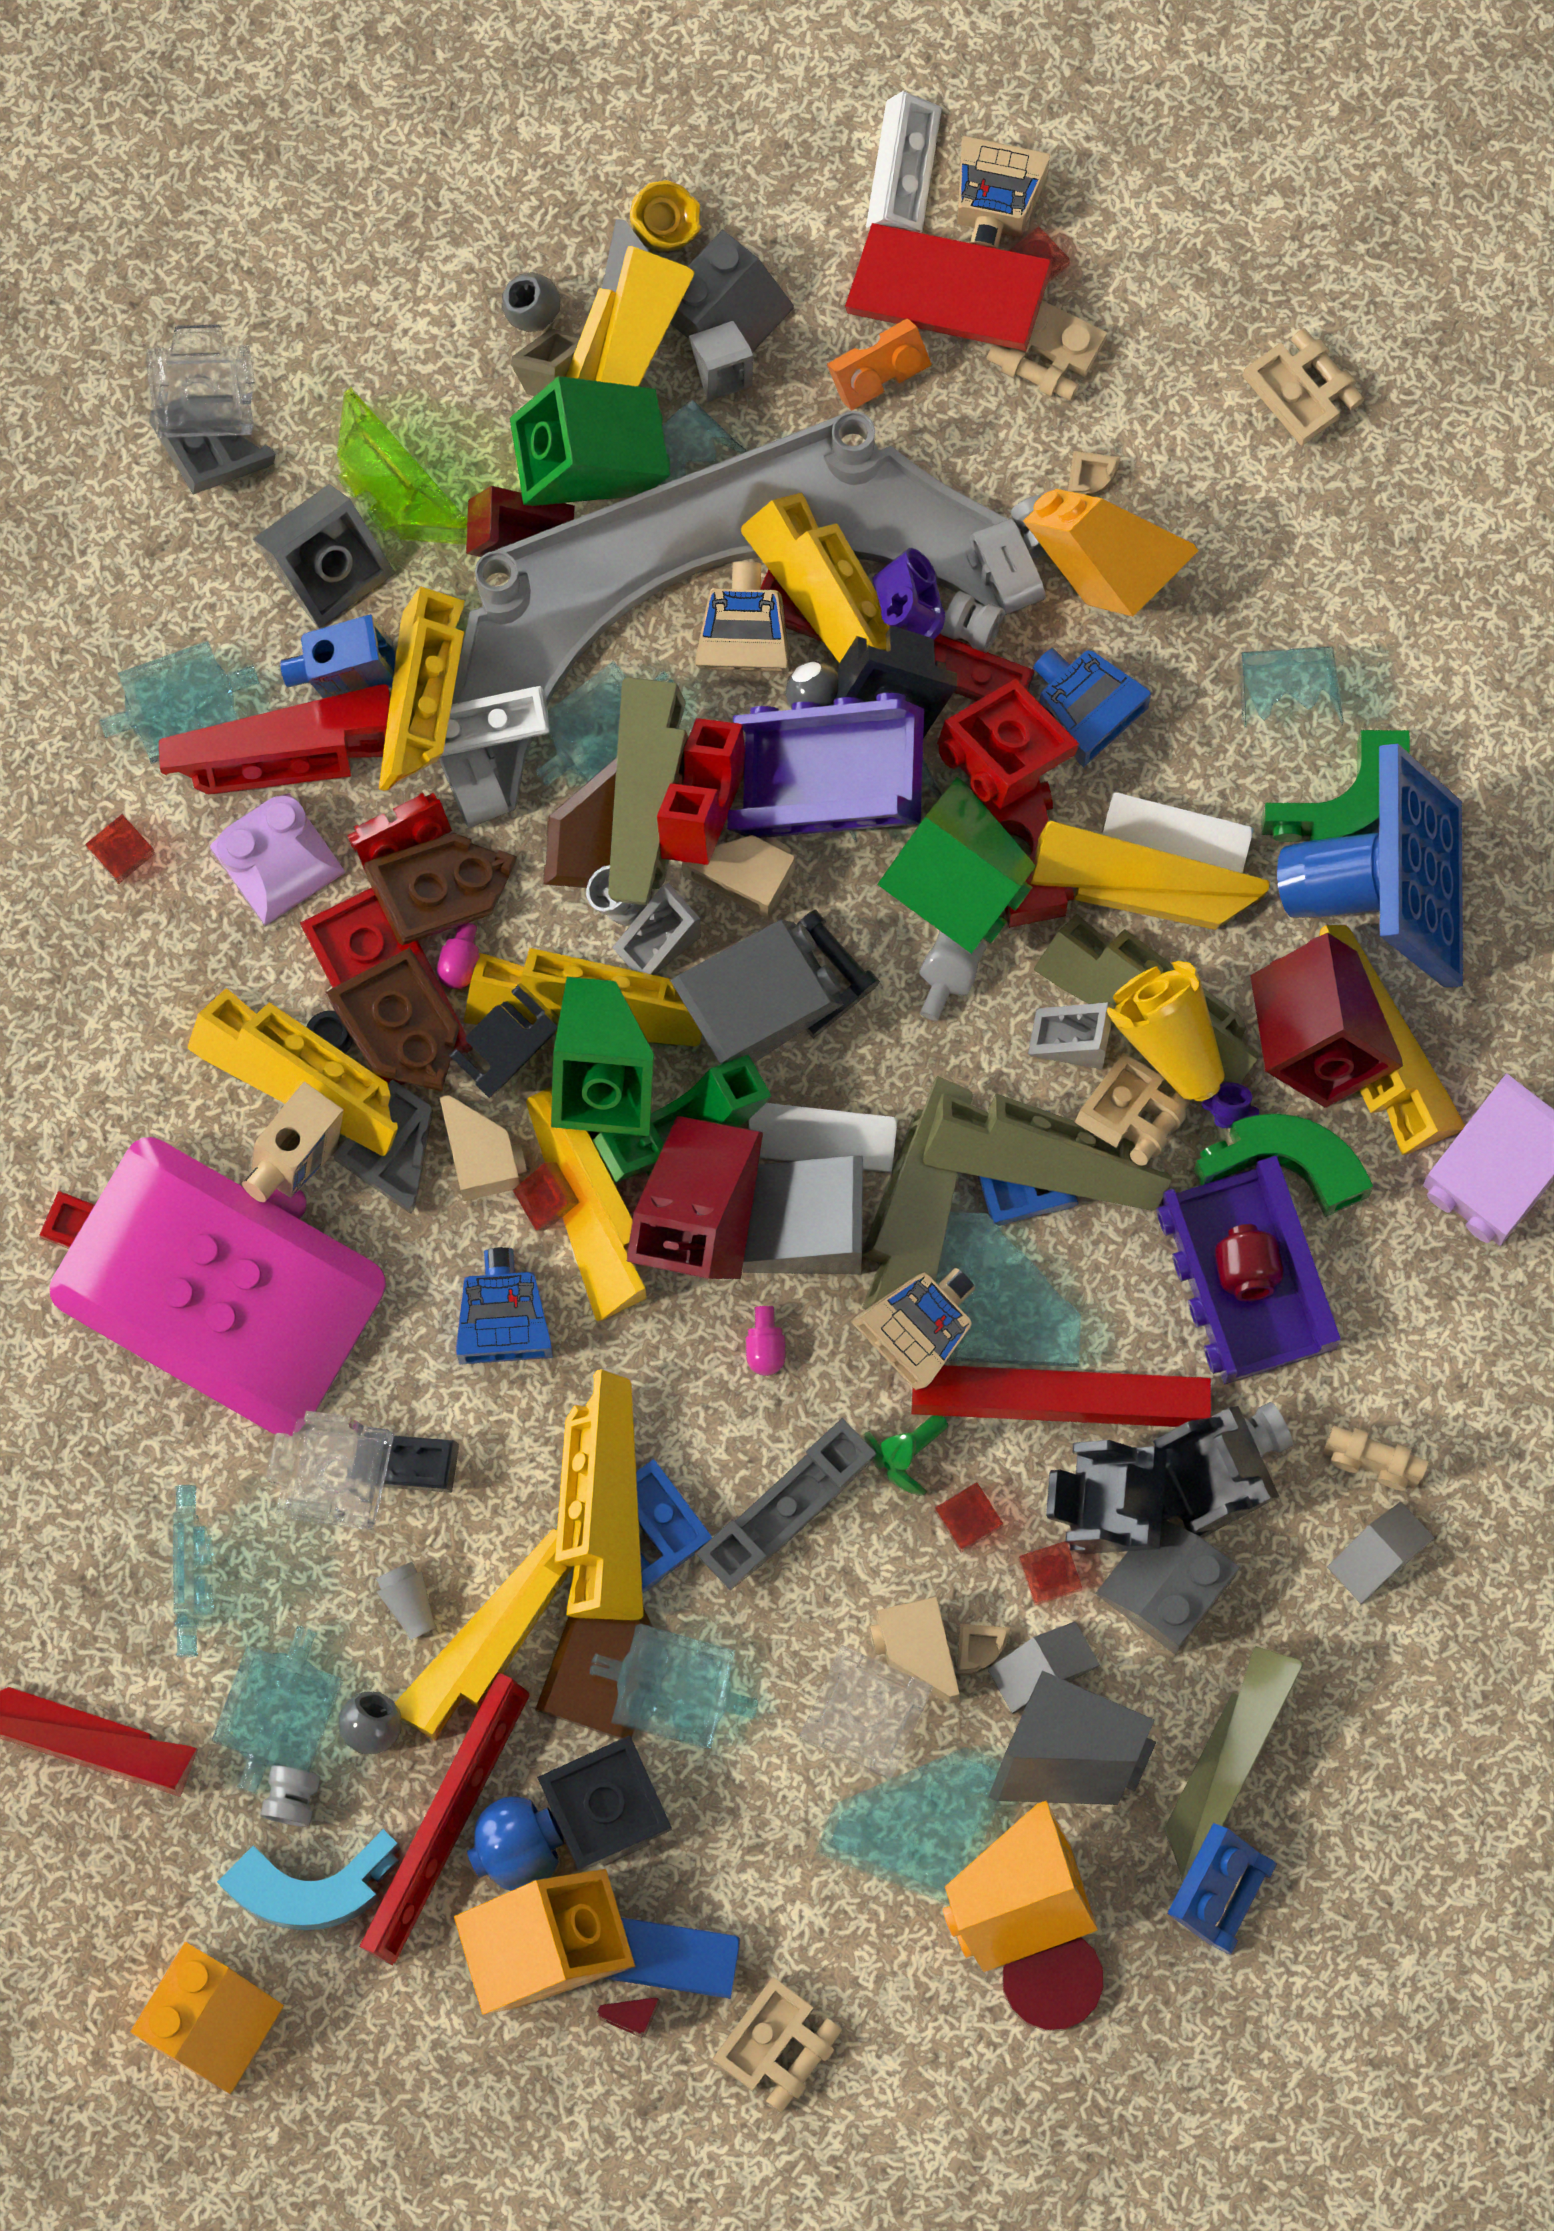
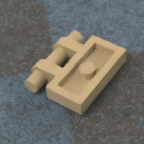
[987,301,1107,401]
[1243,328,1365,447]
[1075,1053,1190,1166]
[1322,1425,1429,1491]
[712,1977,843,2113]

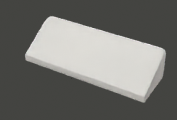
[866,91,942,233]
[441,686,550,757]
[1102,792,1254,873]
[749,1103,898,1173]

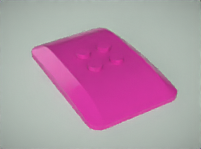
[49,1137,386,1437]

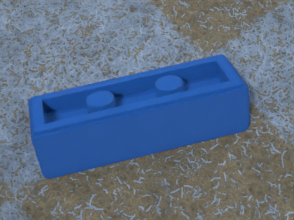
[603,1917,740,1999]

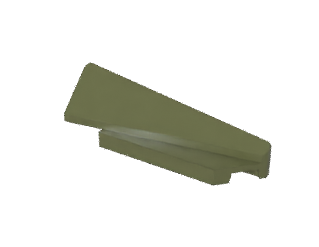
[608,677,689,906]
[1034,914,1260,1084]
[862,1076,973,1310]
[923,1093,1172,1211]
[1164,1646,1304,1883]

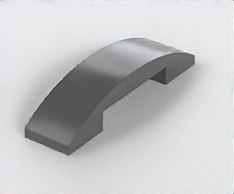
[696,1418,877,1591]

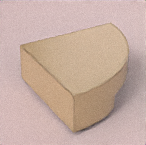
[1068,451,1121,496]
[956,1624,1010,1676]

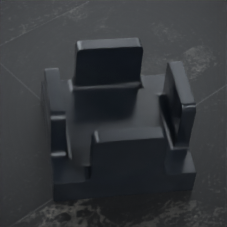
[831,626,958,739]
[449,983,559,1098]
[1153,1406,1280,1538]
[1046,1440,1167,1554]
[537,1735,672,1872]

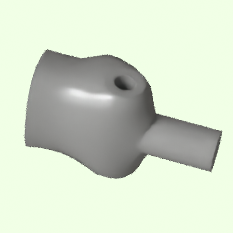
[919,931,987,1021]

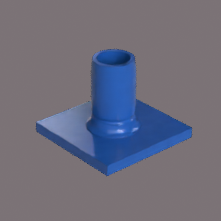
[1277,744,1463,988]

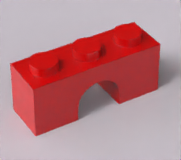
[657,718,745,865]
[980,780,1074,928]

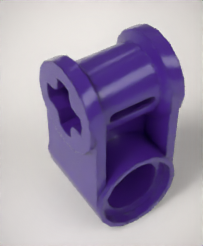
[872,548,946,640]

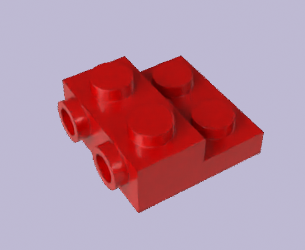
[937,678,1079,809]

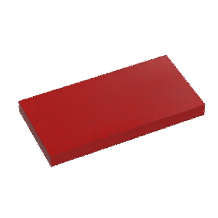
[845,223,1053,351]
[300,887,473,1085]

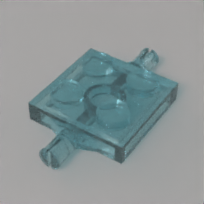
[99,641,260,764]
[536,661,674,786]
[173,1485,214,1658]
[590,1624,758,1749]
[212,1626,343,1795]

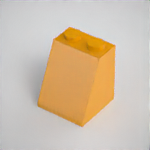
[1023,489,1199,617]
[943,1801,1098,1972]
[454,1869,635,2015]
[130,1942,284,2095]

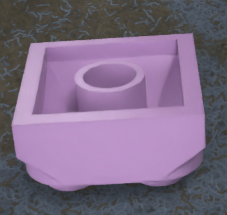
[210,793,345,926]

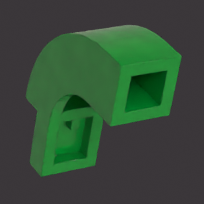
[1261,730,1410,842]
[593,1054,772,1183]
[1194,1114,1374,1217]

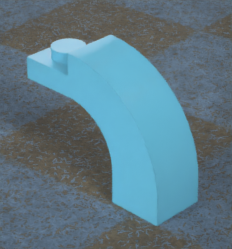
[217,1829,401,1930]

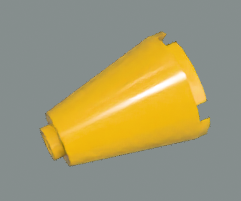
[1107,961,1225,1101]

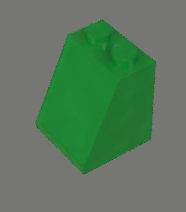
[509,376,670,506]
[877,777,1036,954]
[551,977,654,1136]

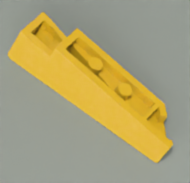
[565,246,695,387]
[741,493,891,663]
[379,586,465,791]
[1031,821,1270,930]
[1319,925,1465,1155]
[464,947,702,1046]
[188,988,398,1156]
[526,1086,647,1321]
[555,1369,643,1620]
[395,1529,574,1741]

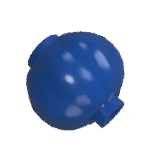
[467,1796,565,1891]

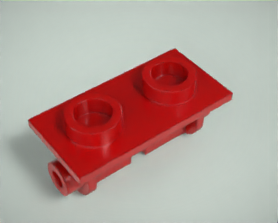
[347,792,452,873]

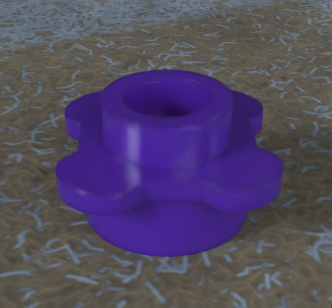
[1202,1082,1259,1128]

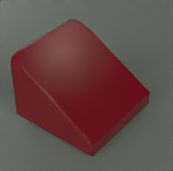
[597,1998,660,2038]

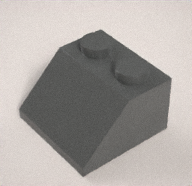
[670,229,794,353]
[253,484,395,628]
[1095,1520,1240,1655]

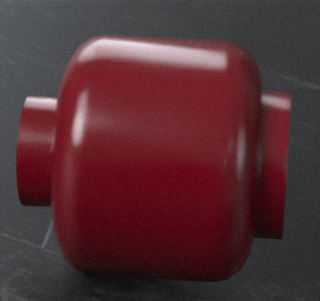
[1215,1224,1284,1301]

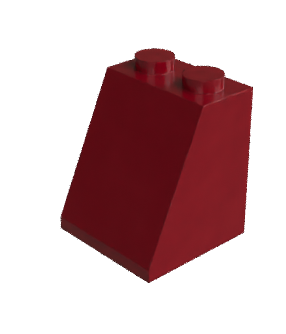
[1250,932,1403,1108]

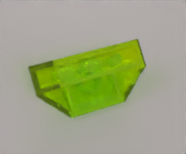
[337,387,467,545]

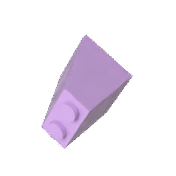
[1423,1073,1554,1246]

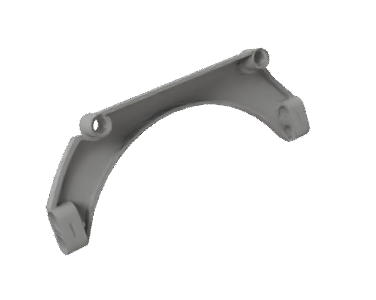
[439,411,1046,829]

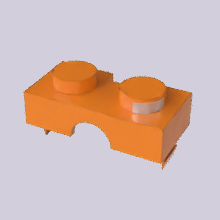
[827,318,932,411]

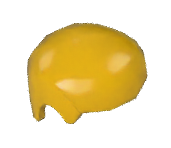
[630,180,702,252]

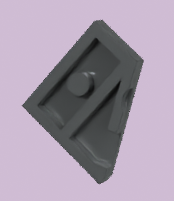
[149,396,276,494]
[333,1079,433,1214]

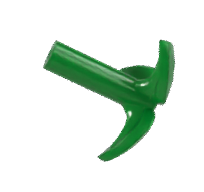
[864,1415,948,1496]

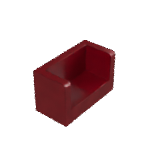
[466,486,575,557]

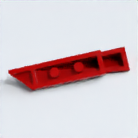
[159,684,390,795]
[0,1687,198,1797]

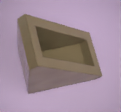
[511,328,581,396]

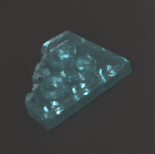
[936,1212,1081,1367]
[816,1747,1002,1906]

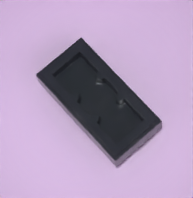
[353,1433,459,1493]

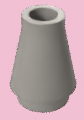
[376,1562,437,1640]

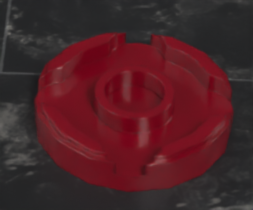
[1002,1937,1104,2031]

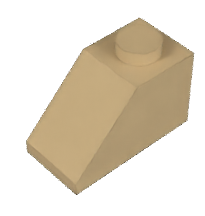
[682,835,795,919]
[439,1095,527,1201]
[870,1597,960,1704]

